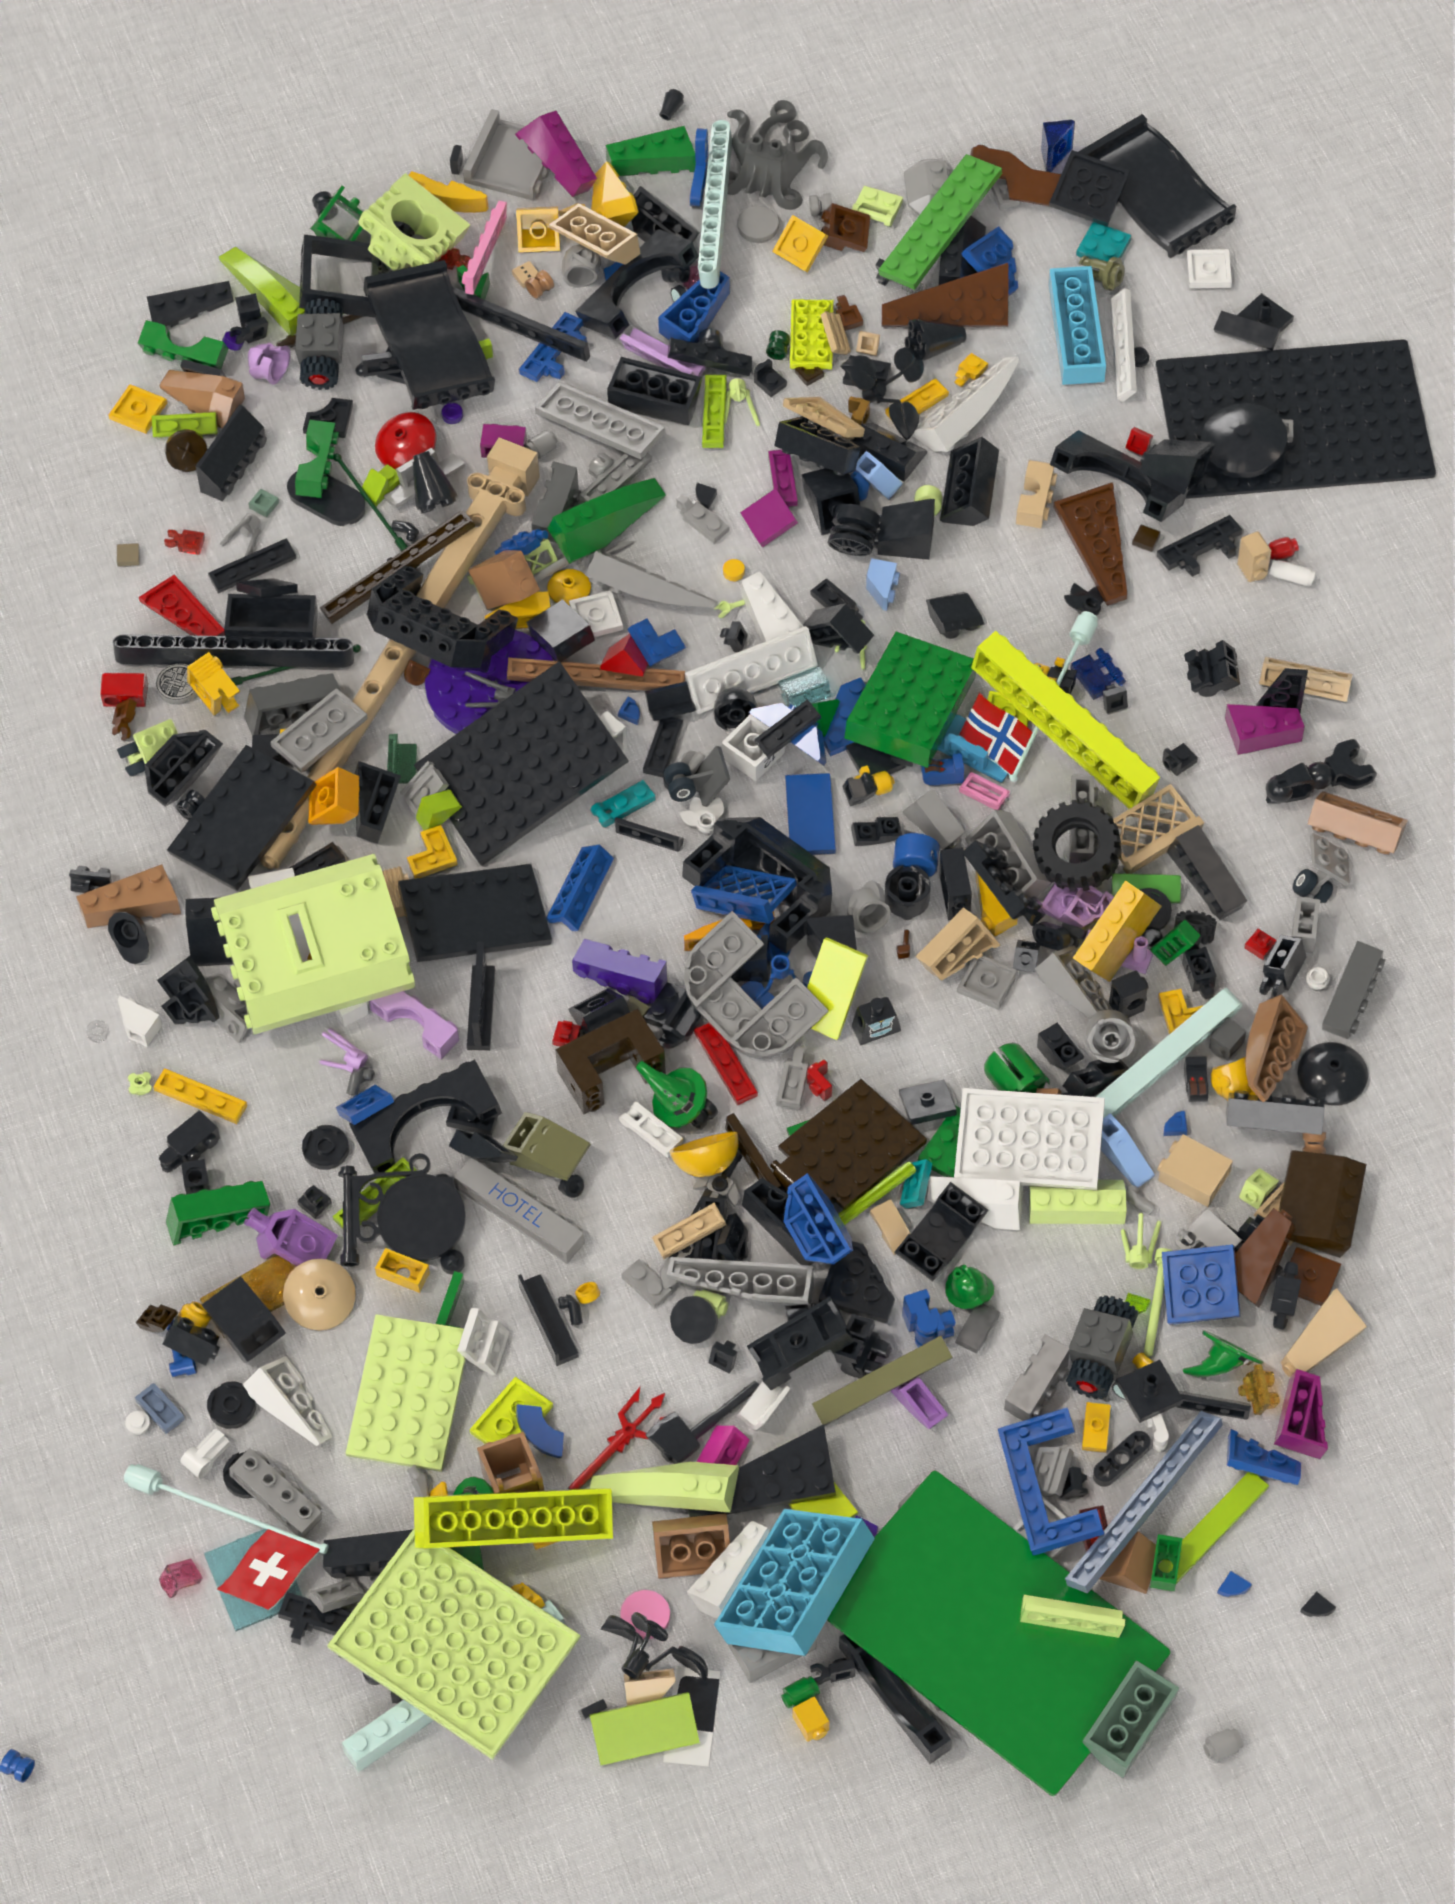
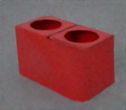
[100,673,149,707]

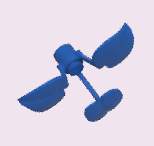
[741,923,813,1009]

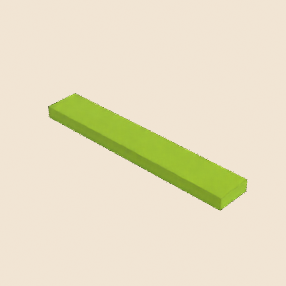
[1158,1472,1269,1584]

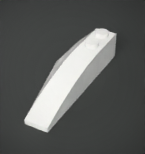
[912,356,1019,452]

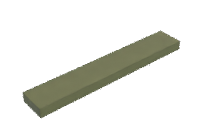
[812,1336,953,1426]

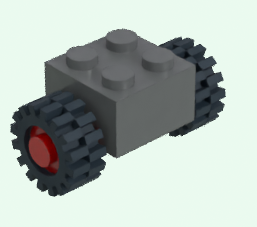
[295,299,344,390]
[1066,1295,1138,1399]

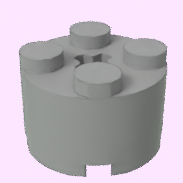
[1086,1010,1135,1063]

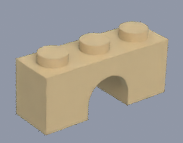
[1016,460,1057,528]

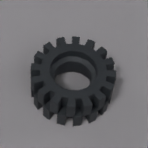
[1174,910,1217,945]

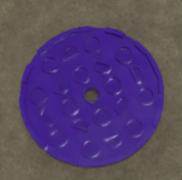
[425,630,553,734]

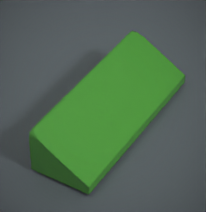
[1111,874,1181,903]

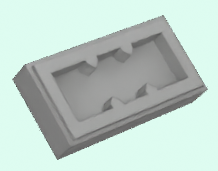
[309,1578,366,1613]

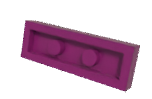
[768,450,798,507]

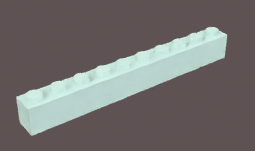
[342,1600,565,1772]

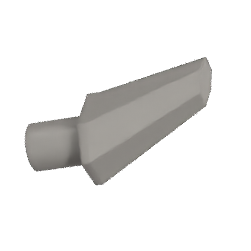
[1141,812,1172,830]
[407,1465,430,1497]

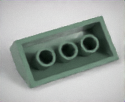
[1083,1660,1179,1778]

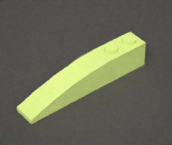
[590,1462,739,1512]

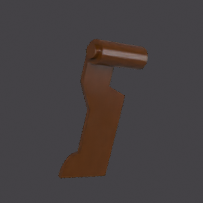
[970,145,1061,207]

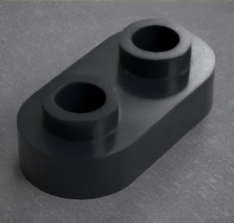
[1032,921,1070,951]

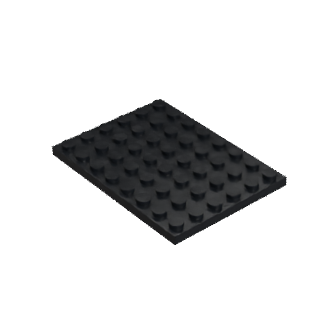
[414,661,629,866]

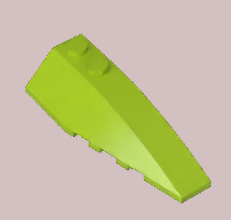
[218,247,305,336]

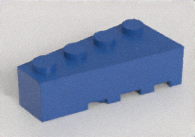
[658,271,730,343]

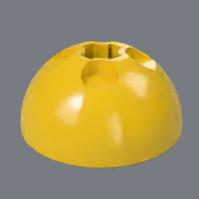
[669,1132,738,1177]

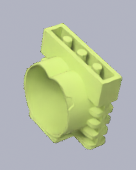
[358,173,470,271]

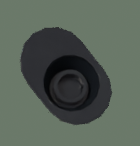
[108,912,149,964]

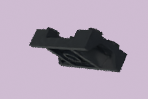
[962,840,1046,926]
[747,1297,854,1390]

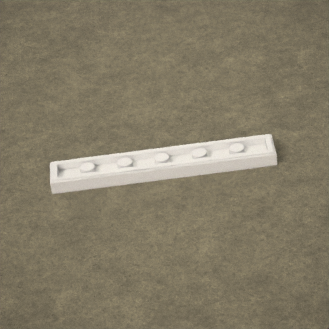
[1111,288,1137,402]

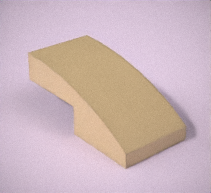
[870,1199,910,1255]

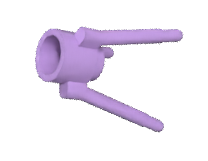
[320,1028,368,1073]

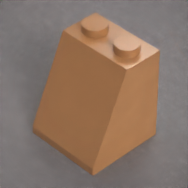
[468,550,540,609]

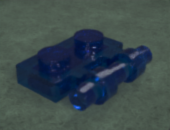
[1070,648,1126,700]

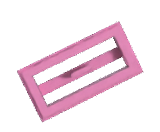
[959,772,1010,810]

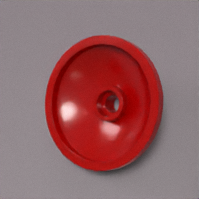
[375,412,437,470]

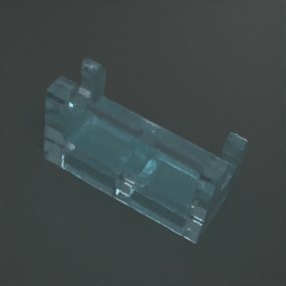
[779,666,831,707]

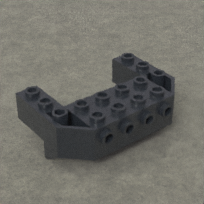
[366,566,518,673]
[682,817,832,954]

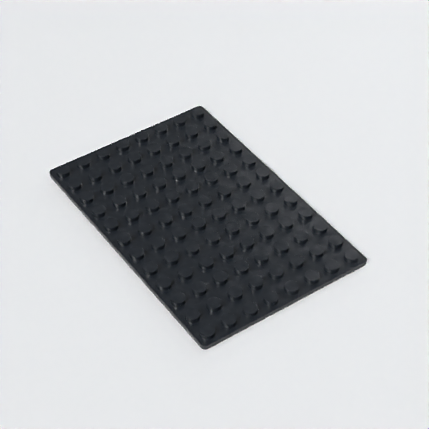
[1156,339,1436,499]

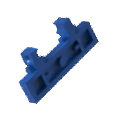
[519,312,587,382]

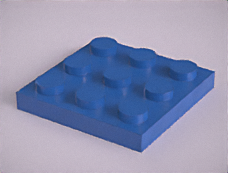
[1162,1244,1241,1325]

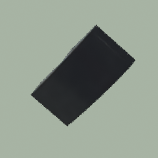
[851,817,902,846]

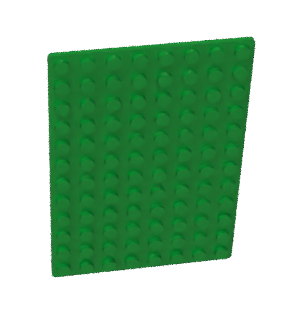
[827,1470,1170,1796]

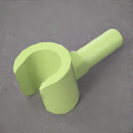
[714,600,745,618]

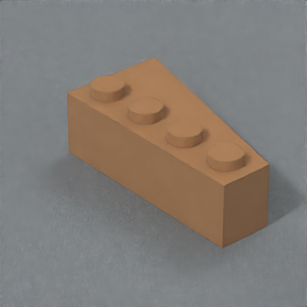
[76,864,181,928]

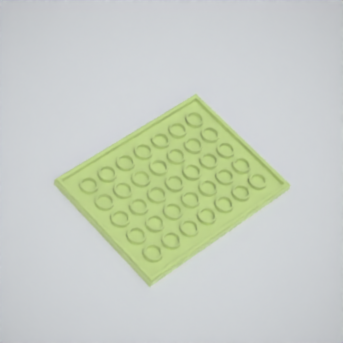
[327,1529,581,1760]

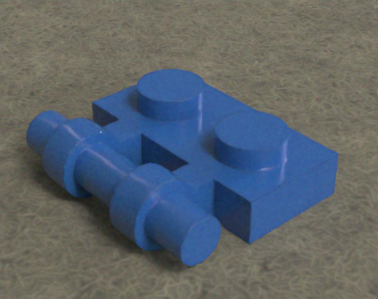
[494,529,548,555]

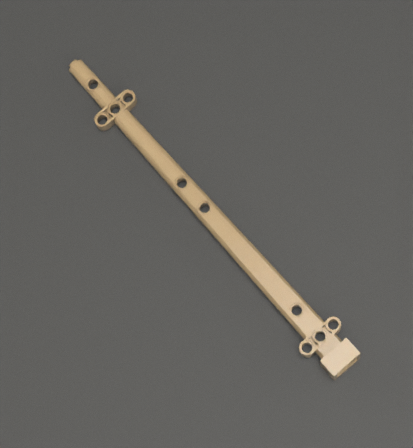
[261,438,540,869]

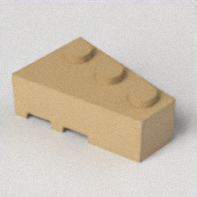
[916,908,1000,981]

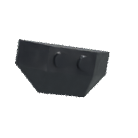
[631,186,700,243]
[144,730,223,807]

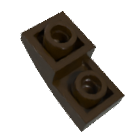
[135,1304,178,1333]

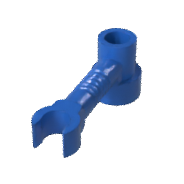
[167,1318,197,1377]

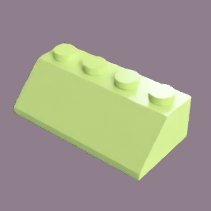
[1029,1180,1127,1224]

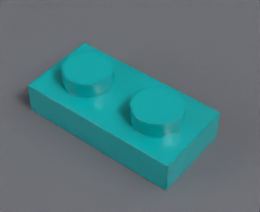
[900,1159,932,1209]

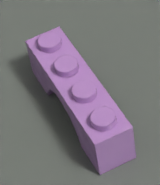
[369,991,459,1060]

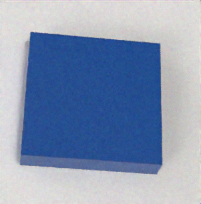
[335,1085,394,1125]

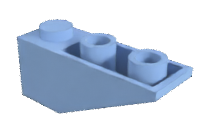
[1101,1113,1155,1188]

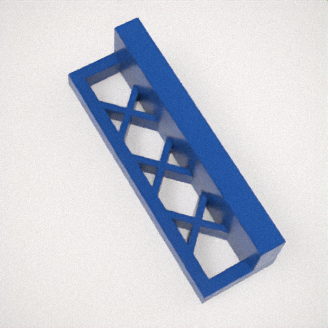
[546,844,614,931]

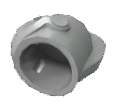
[562,245,601,288]
[847,880,891,933]

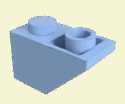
[856,451,903,500]
[866,558,900,611]

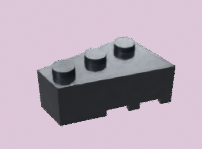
[354,761,401,844]

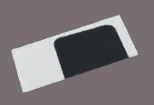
[663,1667,720,1767]

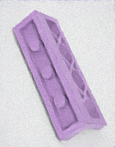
[620,328,706,377]

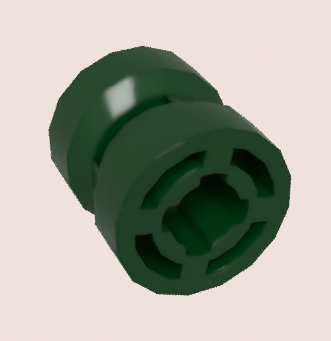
[766,330,790,360]

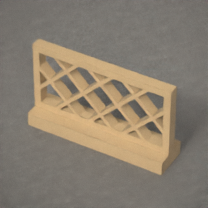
[1113,784,1204,874]

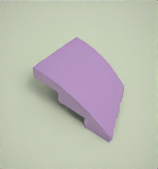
[1041,883,1114,928]

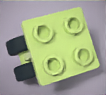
[117,719,178,776]

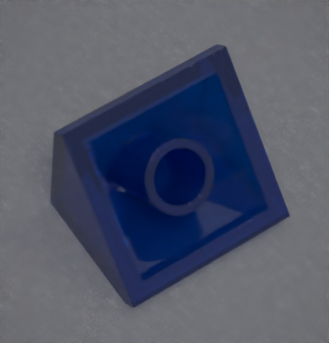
[1041,119,1075,172]

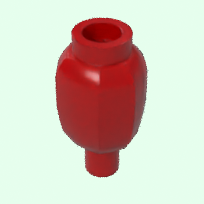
[1268,537,1299,560]

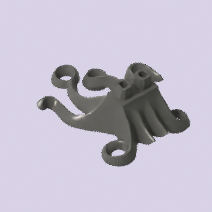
[727,100,828,210]

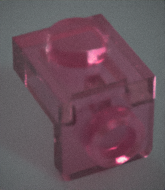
[159,1558,203,1598]

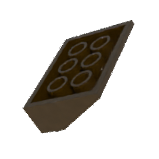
[1279,1150,1367,1258]

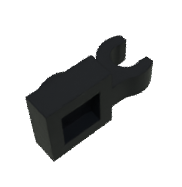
[230,317,268,344]
[810,1658,856,1685]

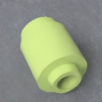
[693,1289,729,1319]

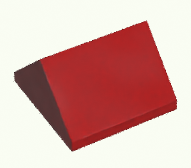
[600,633,649,677]

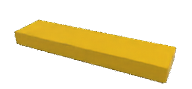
[153,1068,248,1124]

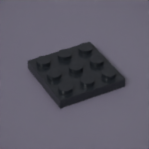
[1049,150,1130,227]

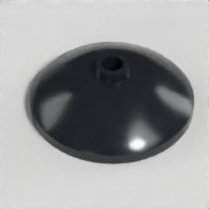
[1297,1042,1368,1106]

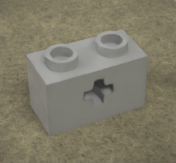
[1292,897,1320,953]

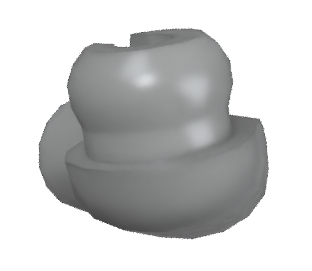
[1126,1185,1155,1214]

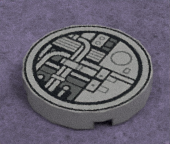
[156,664,197,705]

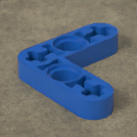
[690,128,709,207]

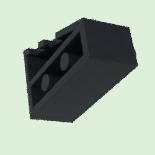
[803,603,874,654]
[731,935,771,983]

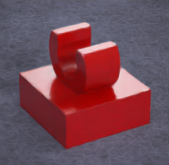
[1125,427,1154,456]
[1244,928,1277,960]
[552,1020,581,1047]

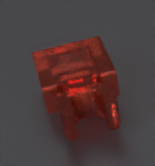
[164,529,205,555]

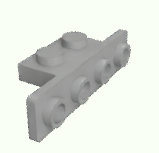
[384,448,465,508]
[206,976,247,1042]

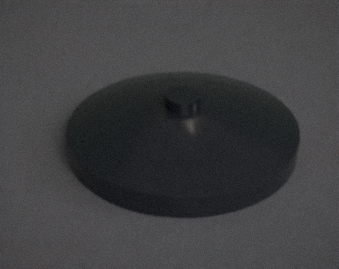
[1201,403,1288,478]

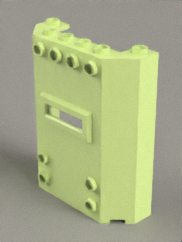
[211,854,415,1034]

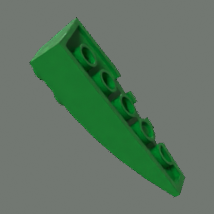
[547,478,666,564]

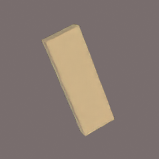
[652,1203,726,1259]

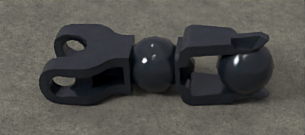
[1265,739,1377,804]

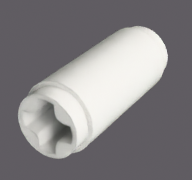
[1269,560,1316,586]

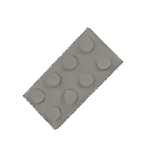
[271,688,368,773]

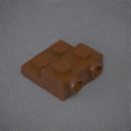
[821,203,870,252]

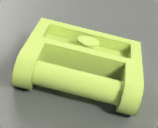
[852,185,903,227]

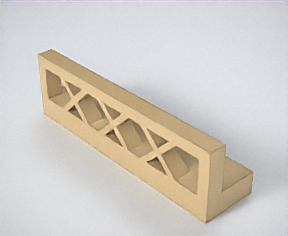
[1259,657,1353,702]

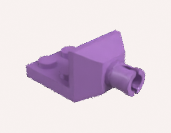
[244,1208,338,1266]

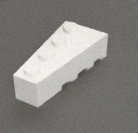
[741,571,804,643]

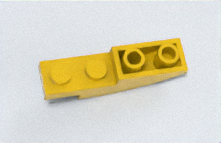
[409,171,489,213]

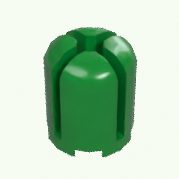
[984,1042,1050,1093]

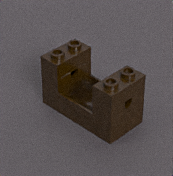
[555,1009,666,1114]

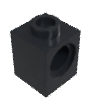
[235,293,261,328]
[181,1159,210,1195]

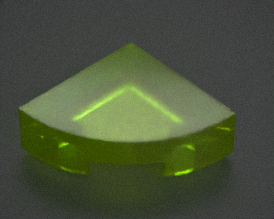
[1125,1293,1151,1314]

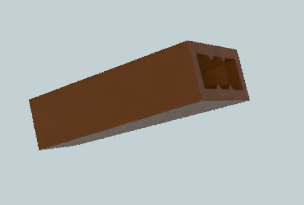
[1235,1208,1295,1308]

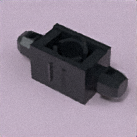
[1182,944,1217,999]
[1270,1262,1301,1330]

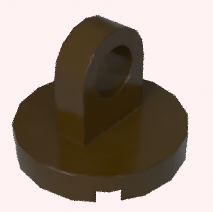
[164,429,208,472]

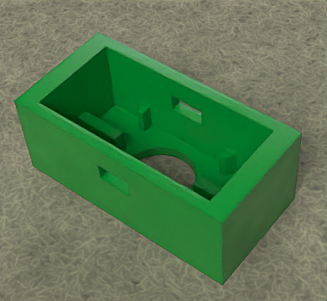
[1150,1534,1183,1592]

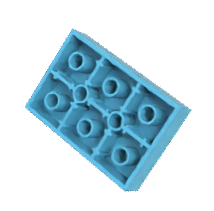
[714,1509,875,1656]

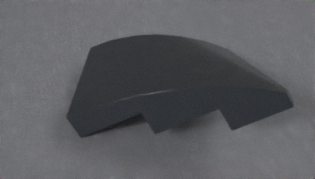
[157,956,219,1024]

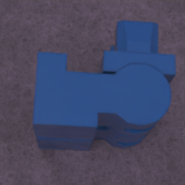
[902,1289,956,1347]

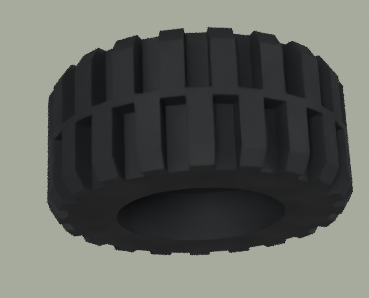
[1033,800,1122,892]

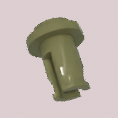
[1079,256,1125,291]

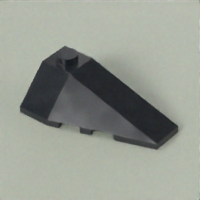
[1256,668,1308,713]

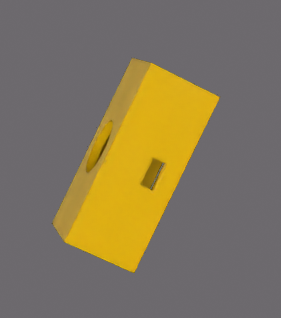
[375,1248,430,1293]

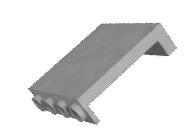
[463,109,550,201]

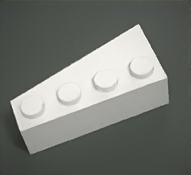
[687,1521,770,1619]

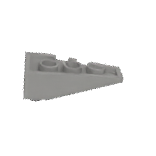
[1035,945,1111,1019]

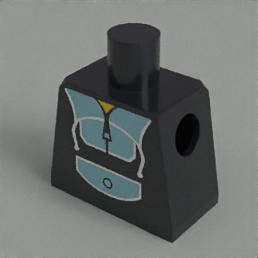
[852,997,901,1045]

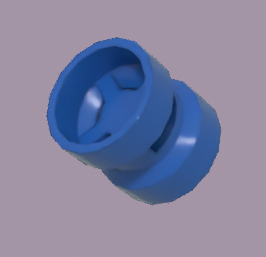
[0,1749,35,1783]

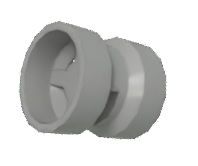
[809,193,832,216]

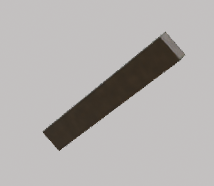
[320,510,475,624]

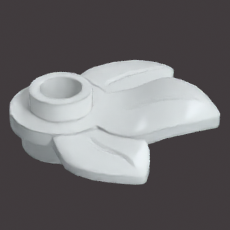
[680,796,724,833]

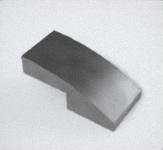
[955,1304,1000,1353]

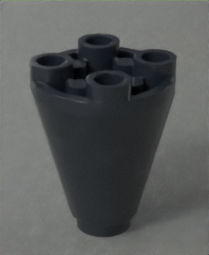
[904,319,966,361]
[412,451,458,514]

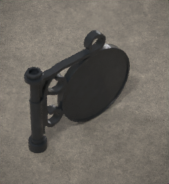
[338,1153,466,1267]

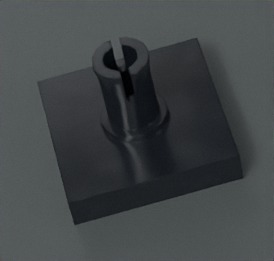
[1237,293,1294,332]
[1116,1359,1183,1423]

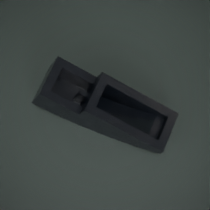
[1062,1059,1129,1097]
[449,1130,518,1163]

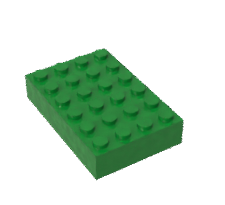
[844,631,976,768]

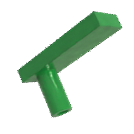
[436,1271,464,1328]

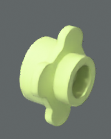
[128,1072,152,1095]

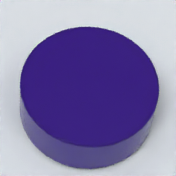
[222,331,244,351]
[441,403,463,424]

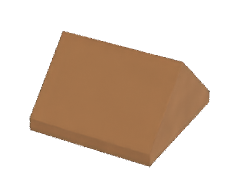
[1099,1531,1156,1594]

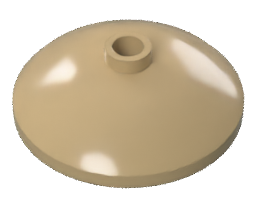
[283,1259,356,1331]

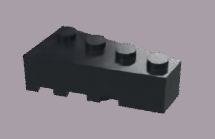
[774,416,860,476]
[1167,825,1247,920]

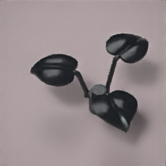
[840,347,924,440]
[601,1612,708,1682]

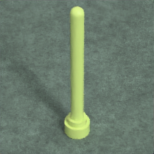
[1143,1248,1172,1357]

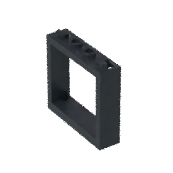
[299,234,382,318]

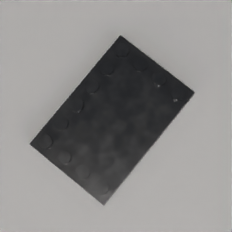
[167,745,316,891]
[398,864,552,962]

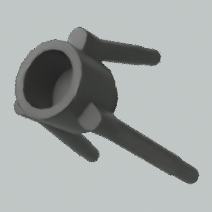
[465,671,516,708]

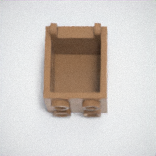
[477,1432,545,1493]

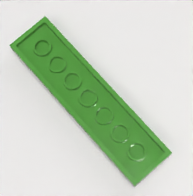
[878,154,1002,290]

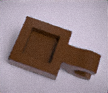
[836,295,863,331]
[112,698,137,741]

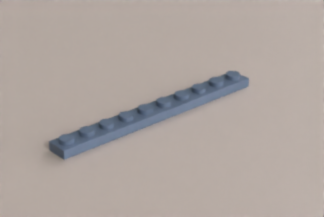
[1065,1411,1223,1593]

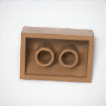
[652,1513,730,1579]

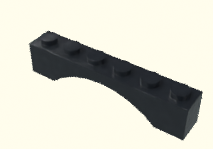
[839,1634,951,1764]

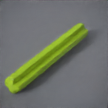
[838,1162,916,1225]

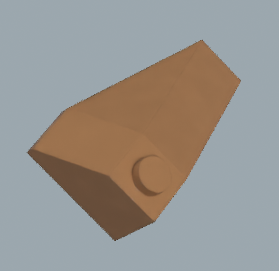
[159,370,245,428]

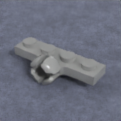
[579,453,652,503]

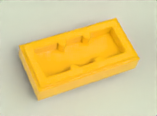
[1082,1402,1111,1453]

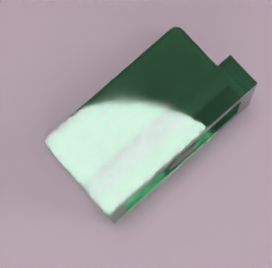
[387,734,417,784]

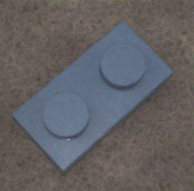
[135,1383,185,1434]

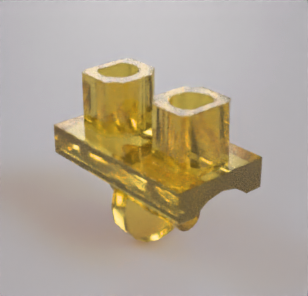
[1238,1364,1280,1415]

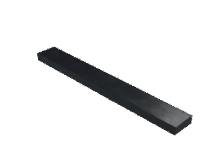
[452,286,590,362]

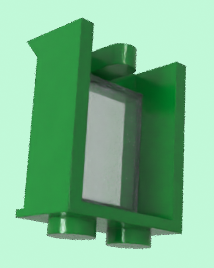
[310,186,363,241]

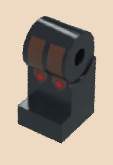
[1184,1056,1208,1102]

